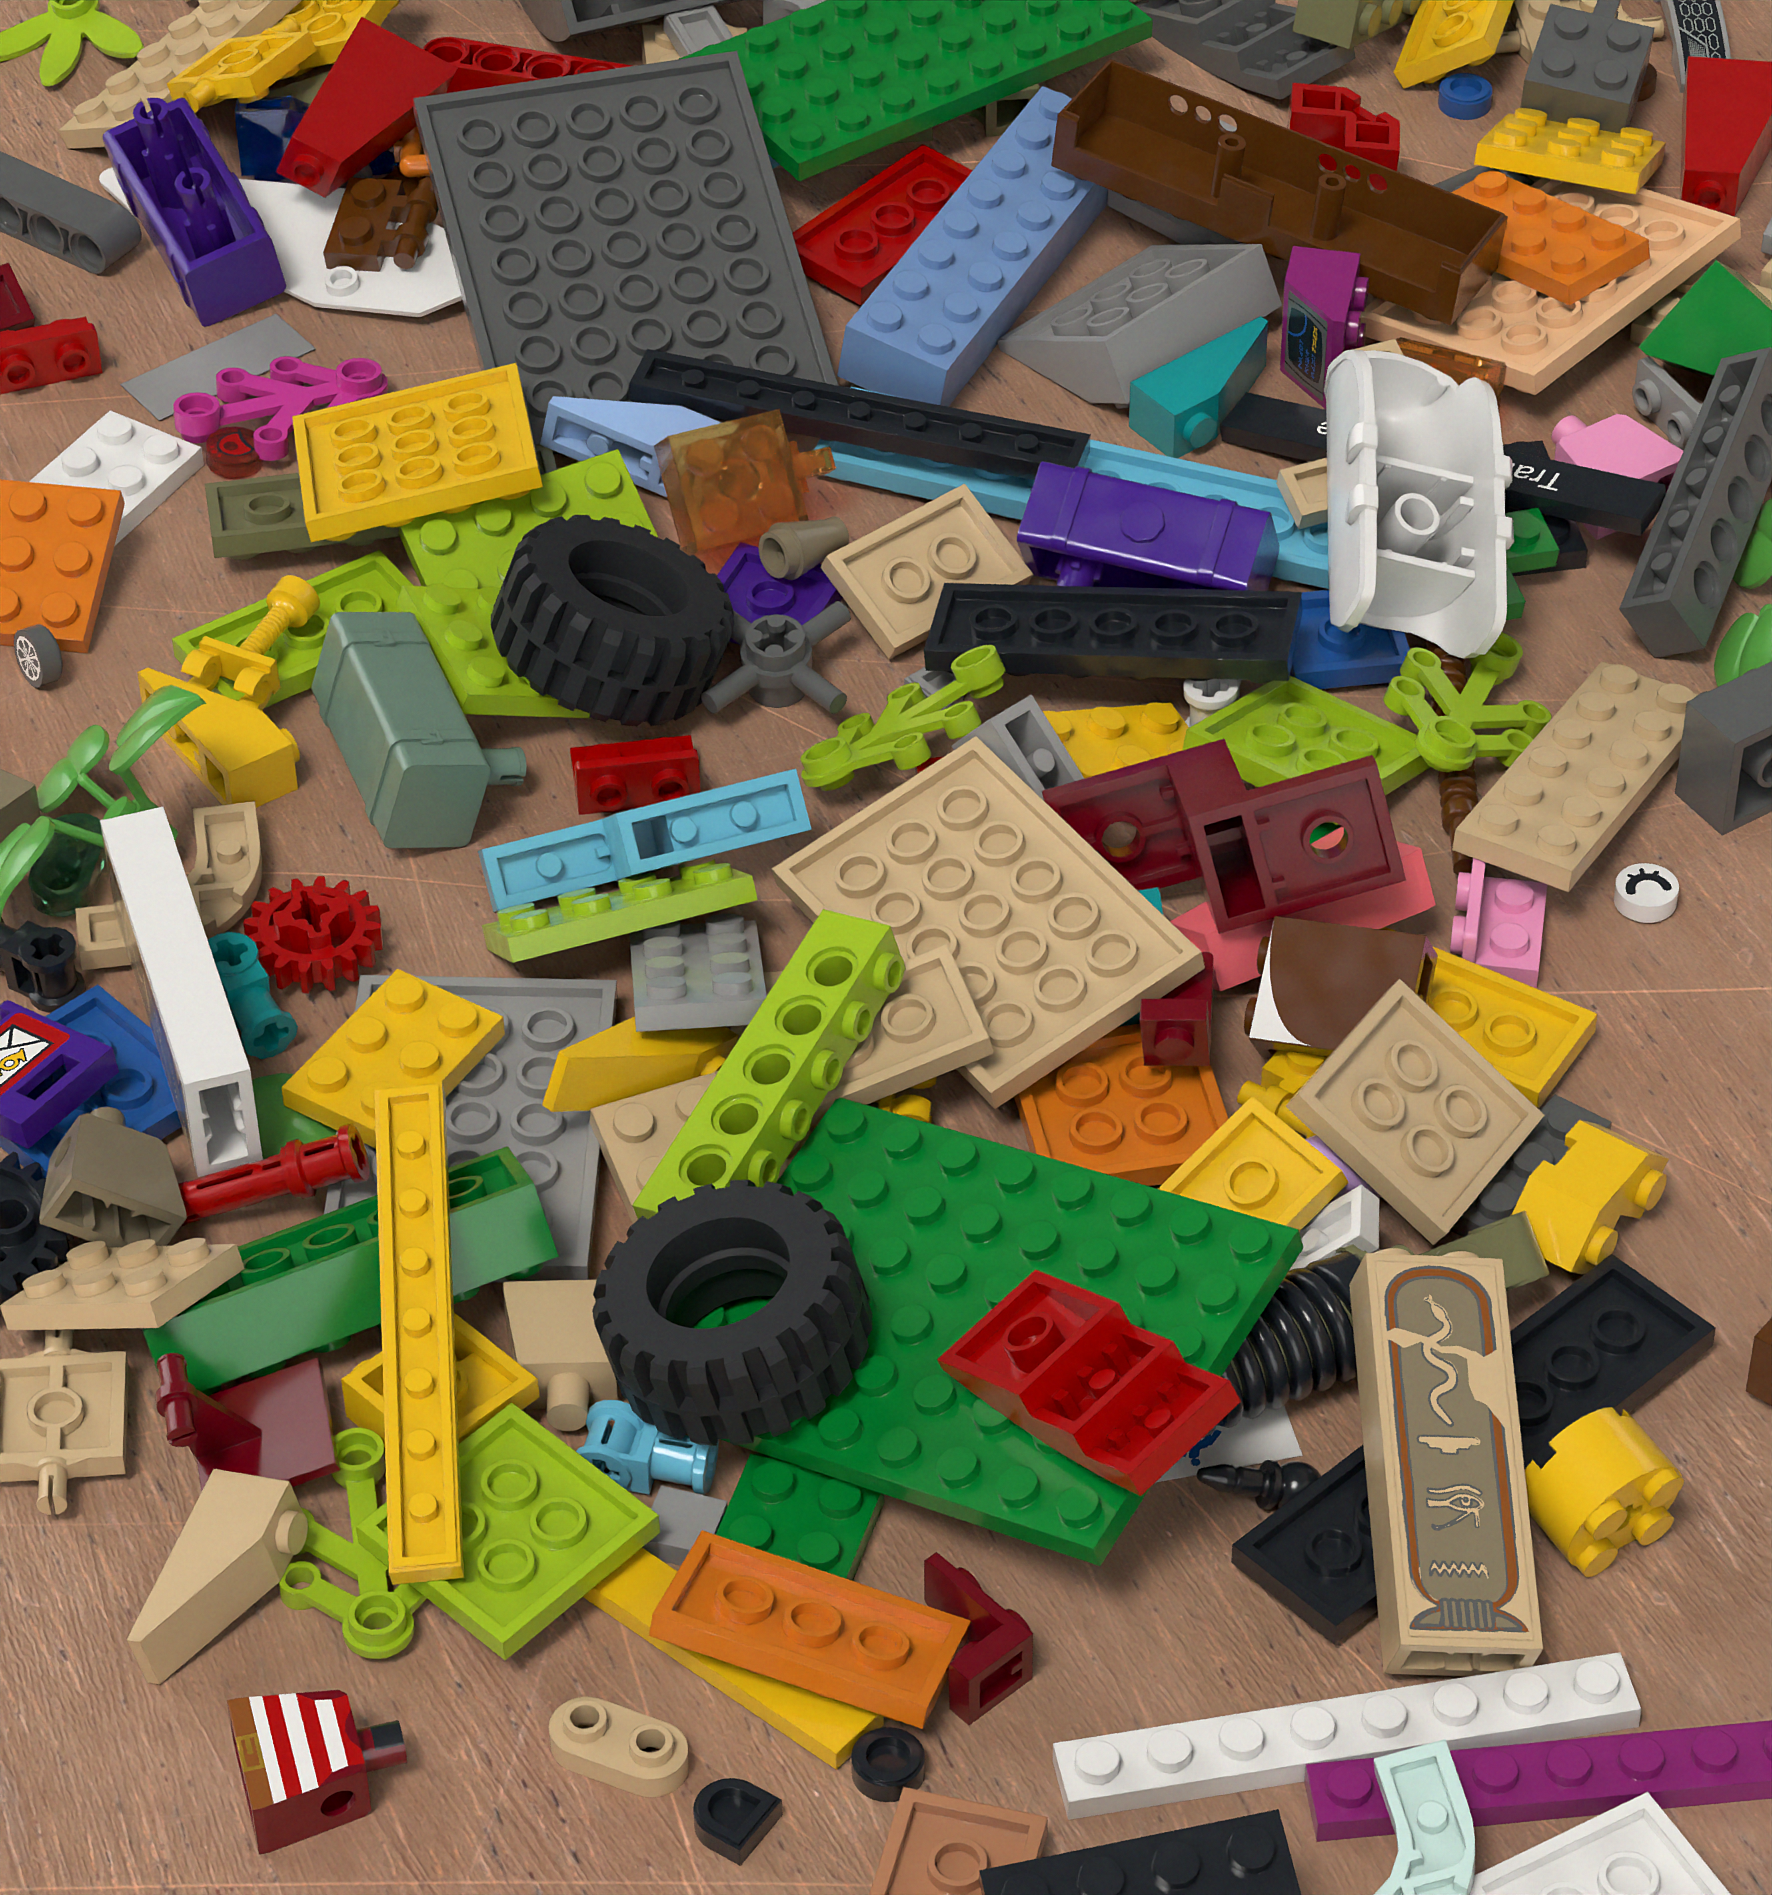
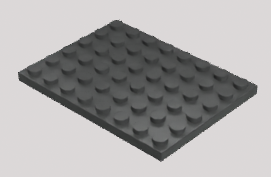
[413,51,838,455]

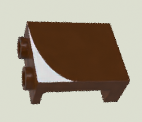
[1244,916,1438,1058]

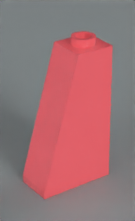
[1170,826,1436,992]

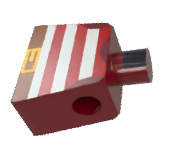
[227,1690,407,1855]

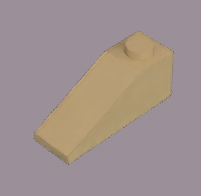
[127,1469,308,1685]

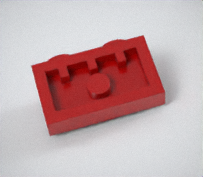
[0,316,103,395]
[570,735,701,815]

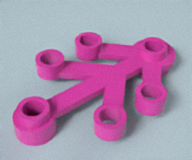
[173,356,388,461]

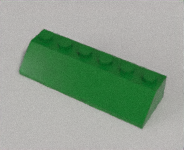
[140,1146,559,1396]

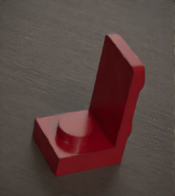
[924,1552,1033,1726]

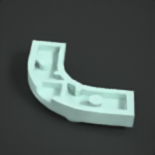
[1374,1739,1475,1895]

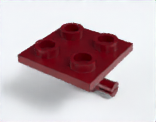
[155,1353,340,1492]

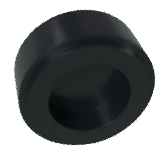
[851,1727,925,1802]

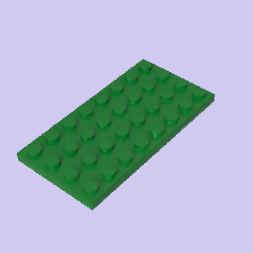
[679,0,1153,181]

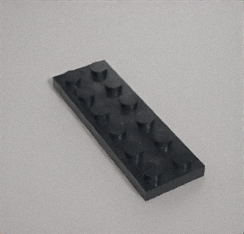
[924,583,1303,683]

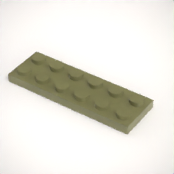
[205,445,557,560]

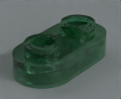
[28,813,106,917]

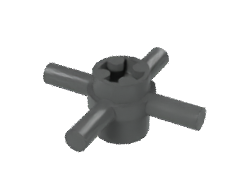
[701,601,851,714]

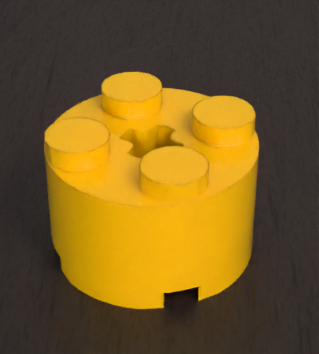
[1525,1407,1684,1577]

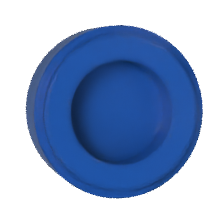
[1438,73,1492,120]

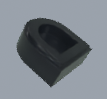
[693,1778,783,1866]

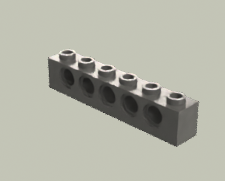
[1619,347,1772,658]

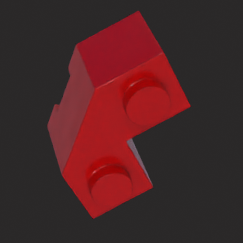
[1287,83,1400,190]

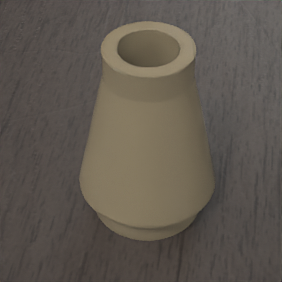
[759,516,849,580]

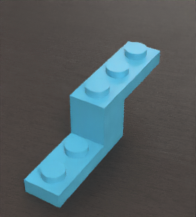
[478,769,812,912]

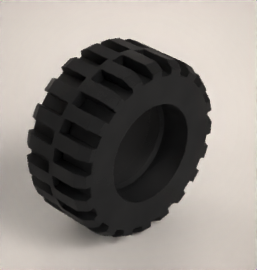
[491,515,735,727]
[592,1180,872,1446]

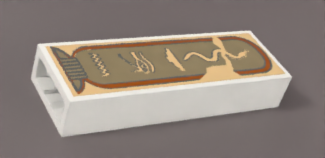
[100,807,263,1177]

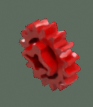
[243,876,383,994]

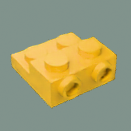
[341,1313,540,1448]

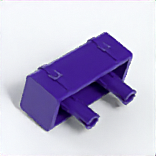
[102,98,286,327]
[1017,461,1280,591]

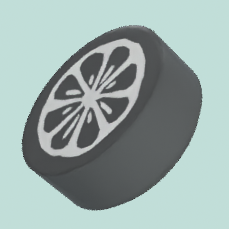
[14,624,63,688]

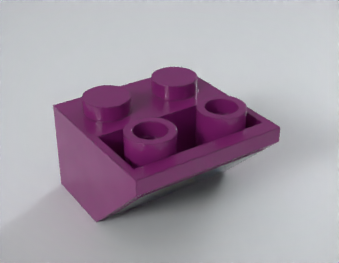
[1280,246,1369,410]

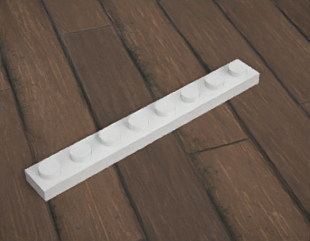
[1053,1652,1641,1820]

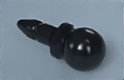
[1196,1460,1321,1510]

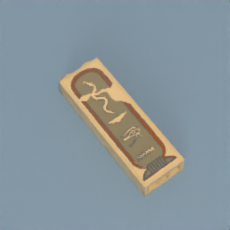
[1349,1248,1543,1676]

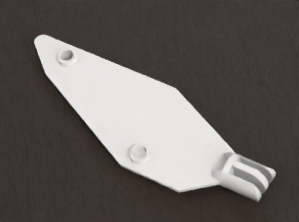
[99,167,462,317]

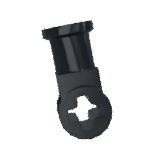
[0,917,86,1013]

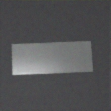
[120,314,316,421]

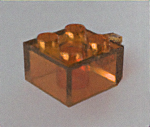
[654,409,836,556]

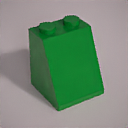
[1639,260,1772,379]

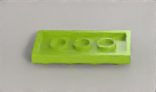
[398,449,658,589]
[172,550,414,708]
[482,858,758,963]

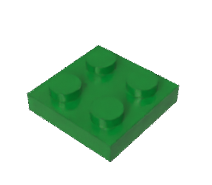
[716,1454,884,1581]

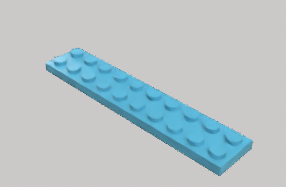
[811,387,1329,589]

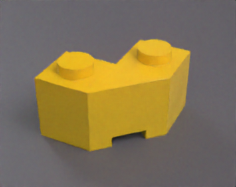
[1511,1120,1669,1275]

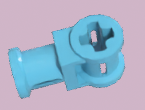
[576,1400,719,1495]

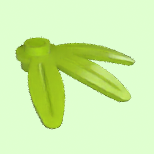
[0,0,145,86]

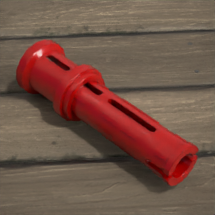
[178,1124,370,1226]

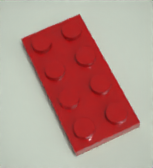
[792,144,973,305]

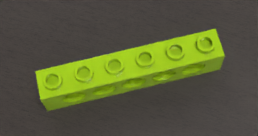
[632,909,906,1219]

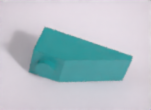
[1129,316,1268,458]

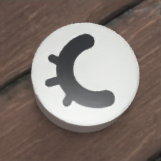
[1614,863,1679,923]

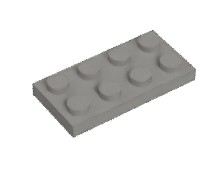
[630,914,767,1032]

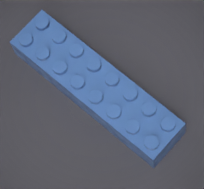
[837,86,1108,407]

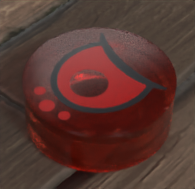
[206,426,264,479]

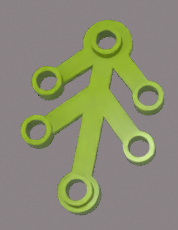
[1383,632,1552,772]
[800,645,1005,791]
[279,1428,427,1659]

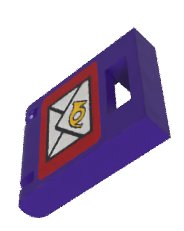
[0,1000,119,1149]

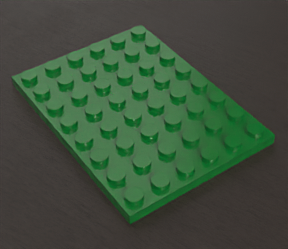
[692,1098,1304,1566]

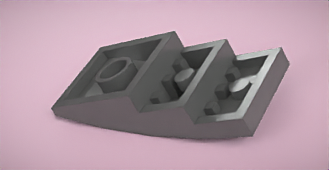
[1134,0,1356,100]

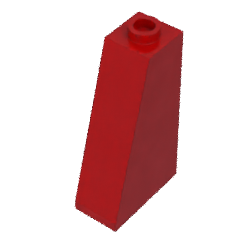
[276,16,458,198]
[1680,56,1772,217]

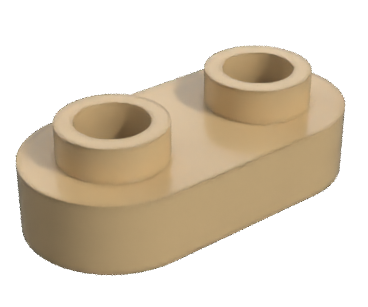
[549,1697,689,1797]

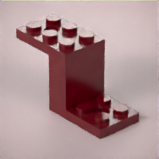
[1041,739,1406,934]

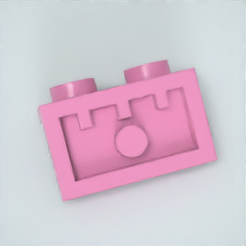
[1450,858,1547,989]

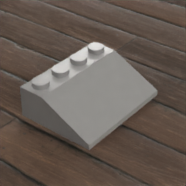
[997,244,1282,409]

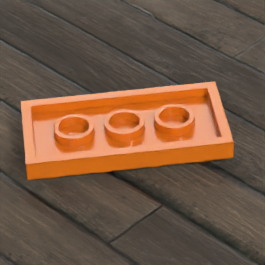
[1451,170,1650,306]
[649,1530,971,1729]

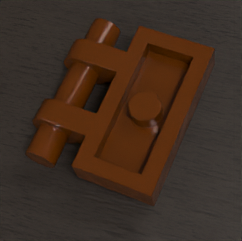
[323,178,439,272]

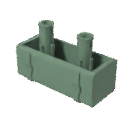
[311,612,526,848]

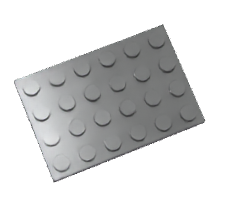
[324,975,618,1283]

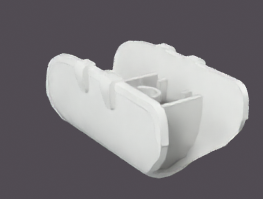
[1324,350,1514,659]

